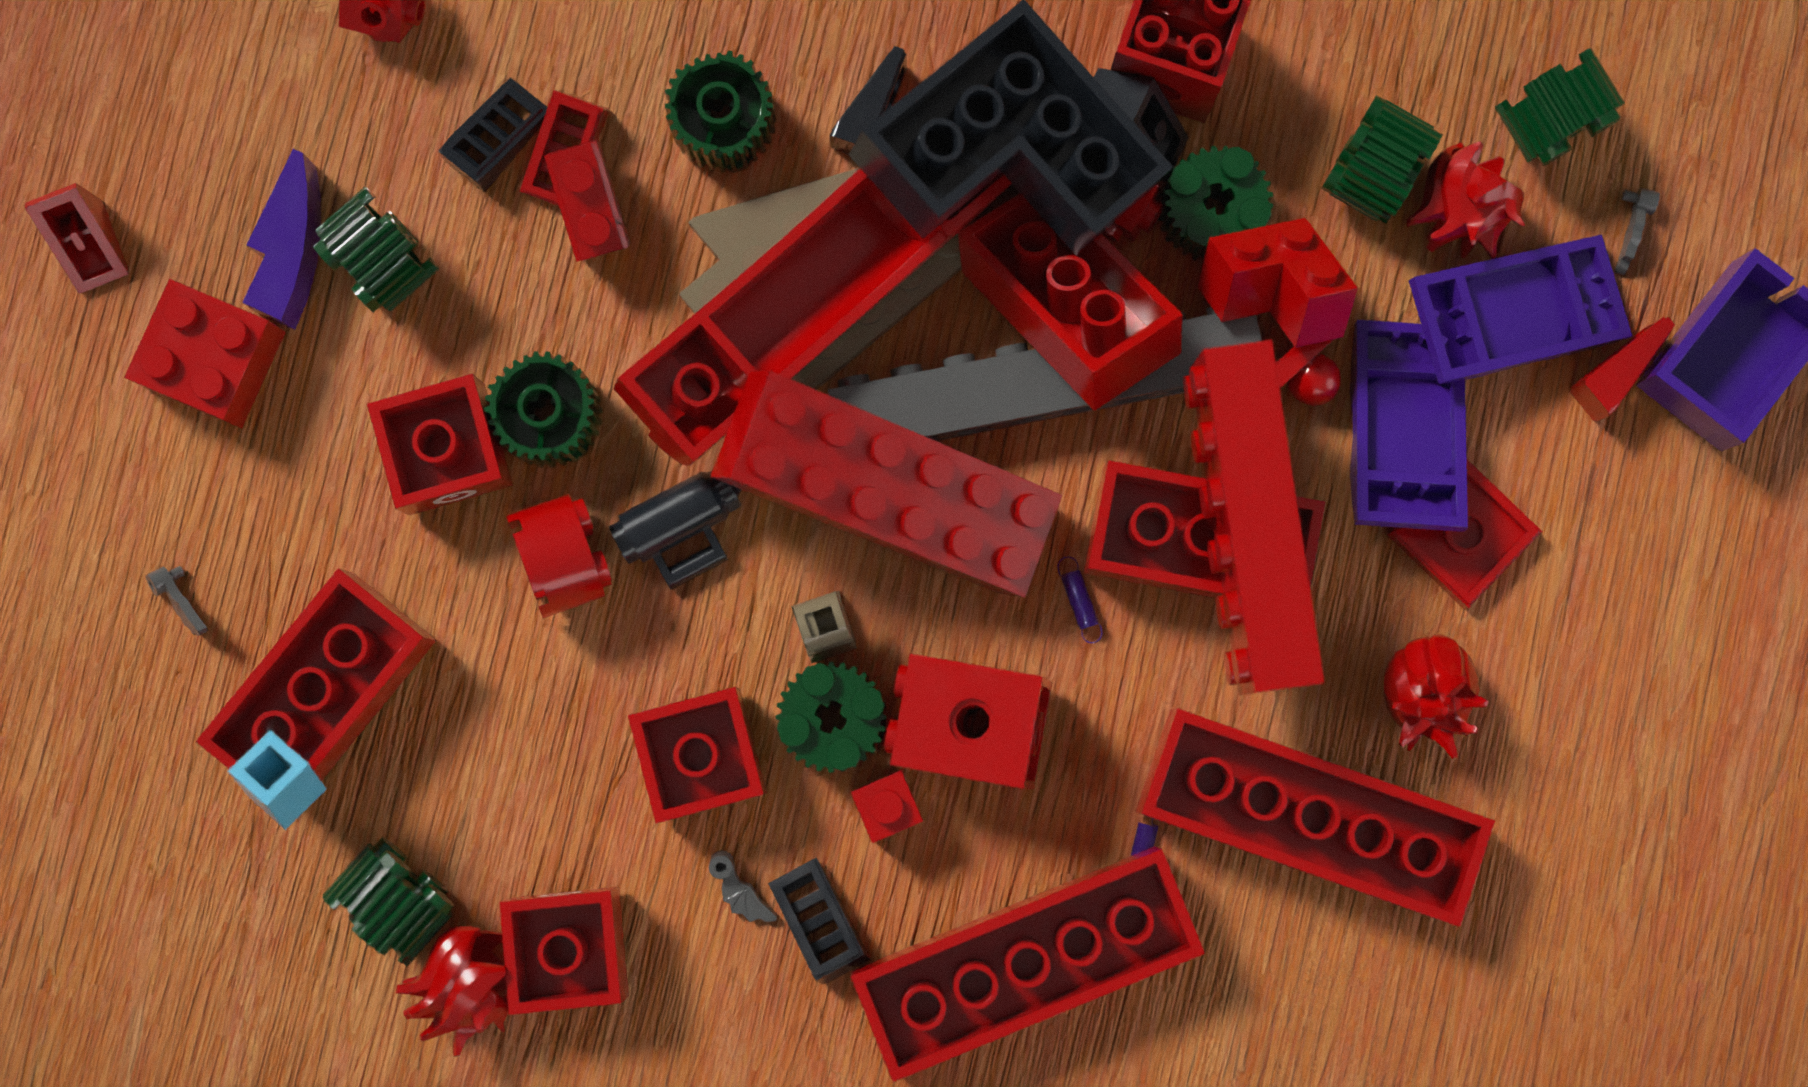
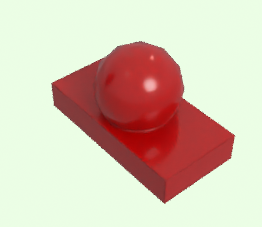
[1276,326,1348,406]

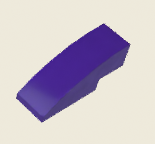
[242,149,321,330]

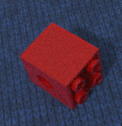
[1111,0,1251,124]
[884,653,1053,790]

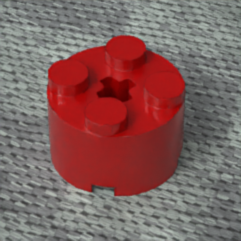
[506,494,612,619]

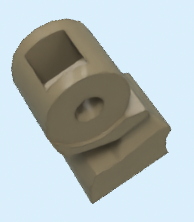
[791,591,857,664]

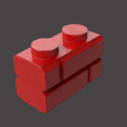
[544,139,630,262]

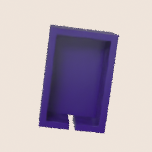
[1636,248,1808,451]

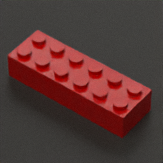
[1183,340,1325,696]
[710,371,1062,598]
[1135,708,1495,927]
[850,846,1205,1082]

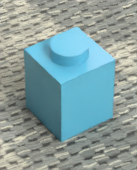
[228,730,327,830]

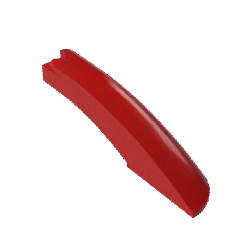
[613,168,1012,466]

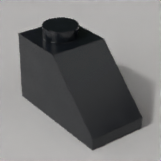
[1094,68,1189,182]

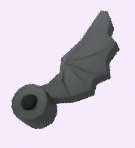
[1615,187,1660,275]
[146,566,208,636]
[709,850,777,922]

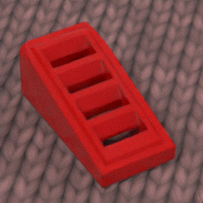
[520,90,610,206]
[1569,317,1675,422]

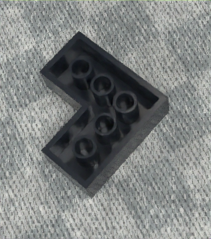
[849,0,1173,255]

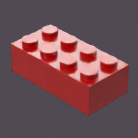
[958,193,1183,411]
[1083,460,1326,599]
[195,568,437,781]

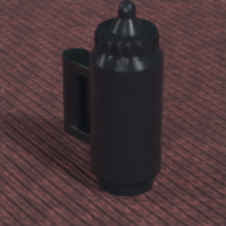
[609,470,742,590]

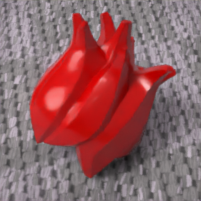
[1407,141,1525,259]
[1384,634,1489,759]
[395,925,509,1057]

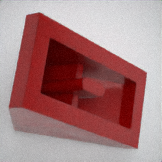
[25,183,129,294]

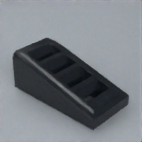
[829,46,907,155]
[438,77,548,193]
[768,858,870,985]

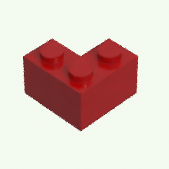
[1197,218,1358,348]

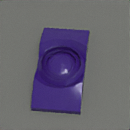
[1408,234,1632,384]
[1350,320,1468,532]

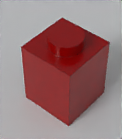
[850,770,923,844]

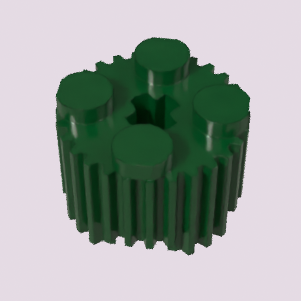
[1495,48,1625,167]
[665,50,776,173]
[1321,95,1443,223]
[1158,146,1273,262]
[313,187,439,313]
[484,351,603,468]
[776,662,887,773]
[322,837,454,967]

